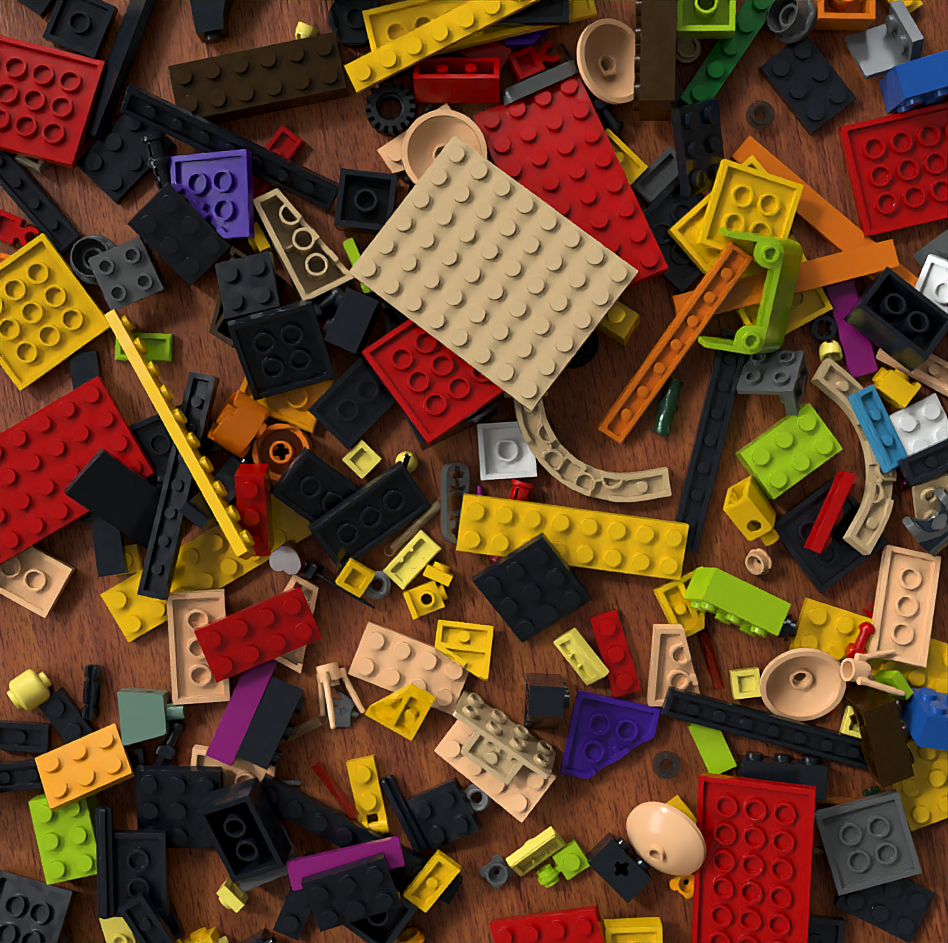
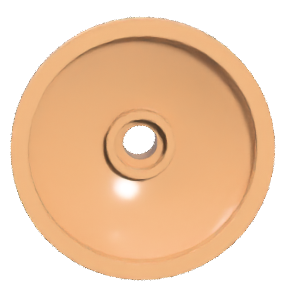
[577,18,635,105]
[401,109,487,185]
[759,648,846,721]
[626,802,706,876]

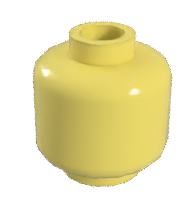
[7,669,52,711]

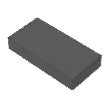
[631,145,679,206]

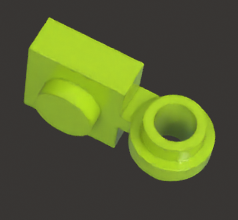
[536,839,590,888]

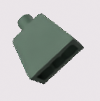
[117,687,187,746]

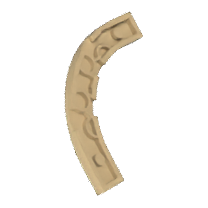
[810,357,897,555]
[513,398,672,502]

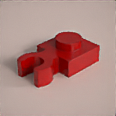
[507,42,560,83]
[0,209,42,246]

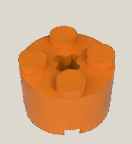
[207,390,270,458]
[252,423,313,480]

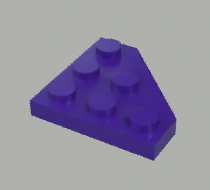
[170,149,255,240]
[559,689,661,779]

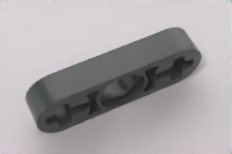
[500,60,580,106]
[441,462,469,544]

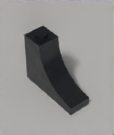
[190,0,234,44]
[179,456,254,529]

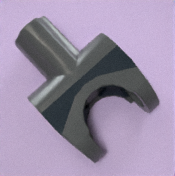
[902,487,948,557]

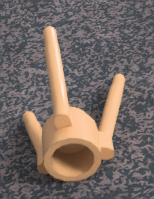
[840,649,905,696]
[316,662,365,729]

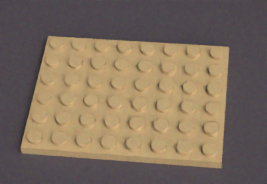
[349,135,638,412]

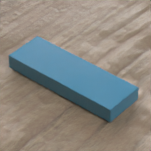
[847,384,908,473]

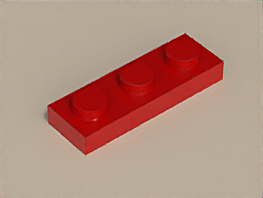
[803,471,856,554]
[589,609,641,698]

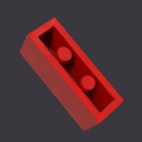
[413,57,500,103]
[234,463,274,556]

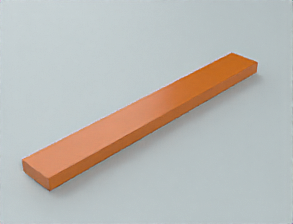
[730,135,918,288]
[671,239,899,315]
[597,240,754,444]

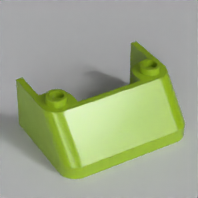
[696,227,803,354]

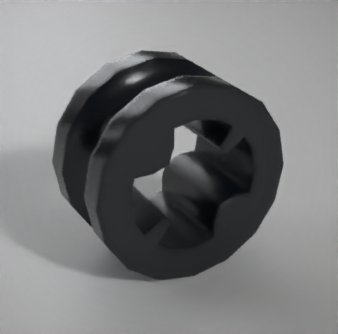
[809,315,837,342]

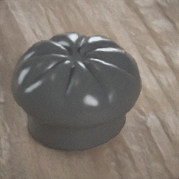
[767,0,817,43]
[70,234,116,285]

